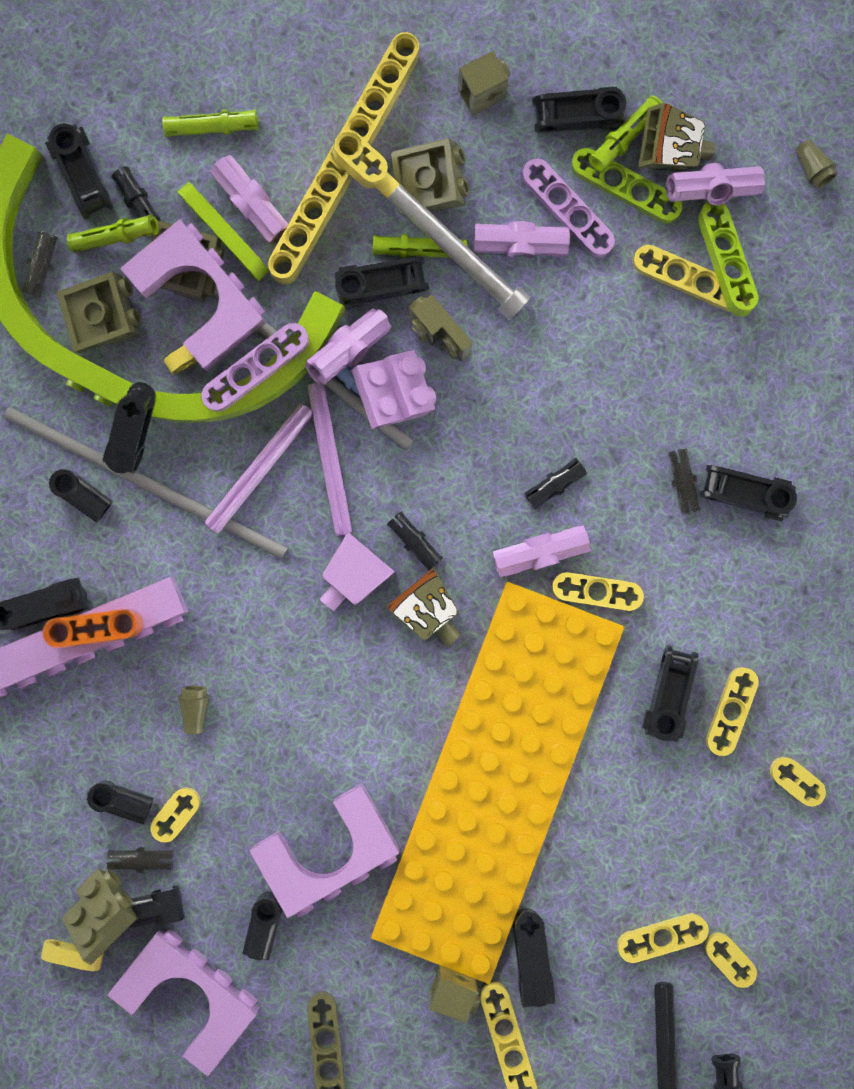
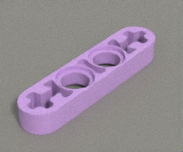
[522,159,615,258]
[201,323,309,412]

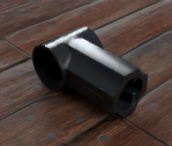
[49,469,113,523]
[87,780,154,825]
[127,886,185,929]
[242,892,282,961]

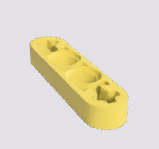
[633,245,748,312]
[480,981,537,1089]

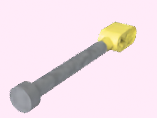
[332,130,530,320]

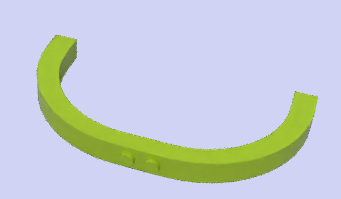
[0,133,346,423]

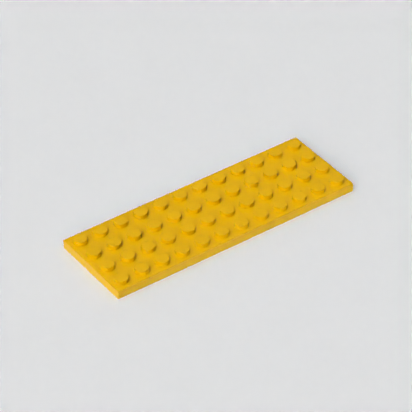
[371,581,625,984]

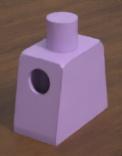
[320,532,395,611]

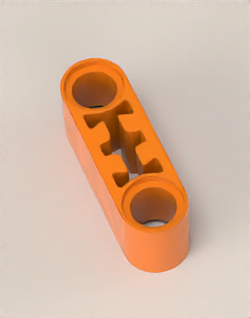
[43,609,143,648]

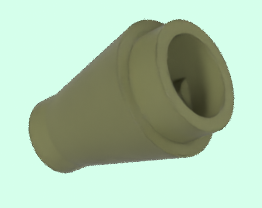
[795,139,838,188]
[178,686,210,734]

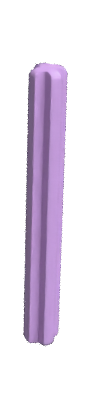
[307,382,352,536]
[205,404,313,533]

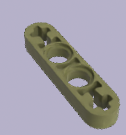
[307,991,346,1089]

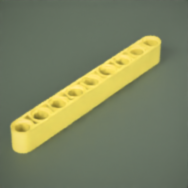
[268,32,419,284]

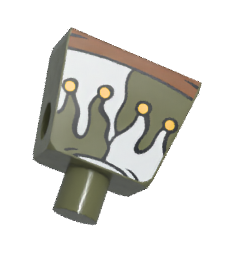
[638,103,715,170]
[386,568,461,647]

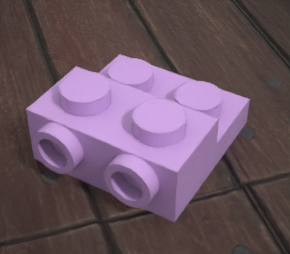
[351,350,436,429]

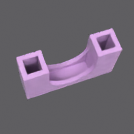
[120,219,266,372]
[249,783,400,918]
[107,928,260,1076]

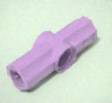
[210,155,288,245]
[666,163,765,205]
[474,221,570,259]
[305,308,391,385]
[492,525,591,578]

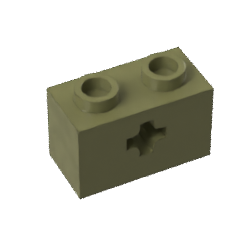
[458,51,510,116]
[429,965,481,1023]

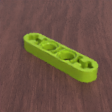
[571,148,682,223]
[177,181,270,282]
[698,202,759,317]

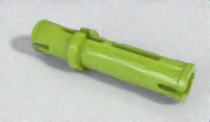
[589,95,663,172]
[162,109,259,137]
[67,214,159,254]
[373,234,467,259]

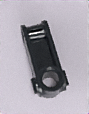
[532,86,626,133]
[45,123,114,220]
[335,257,429,309]
[103,382,156,474]
[699,465,797,522]
[0,578,88,630]
[642,645,698,742]
[513,908,555,1008]

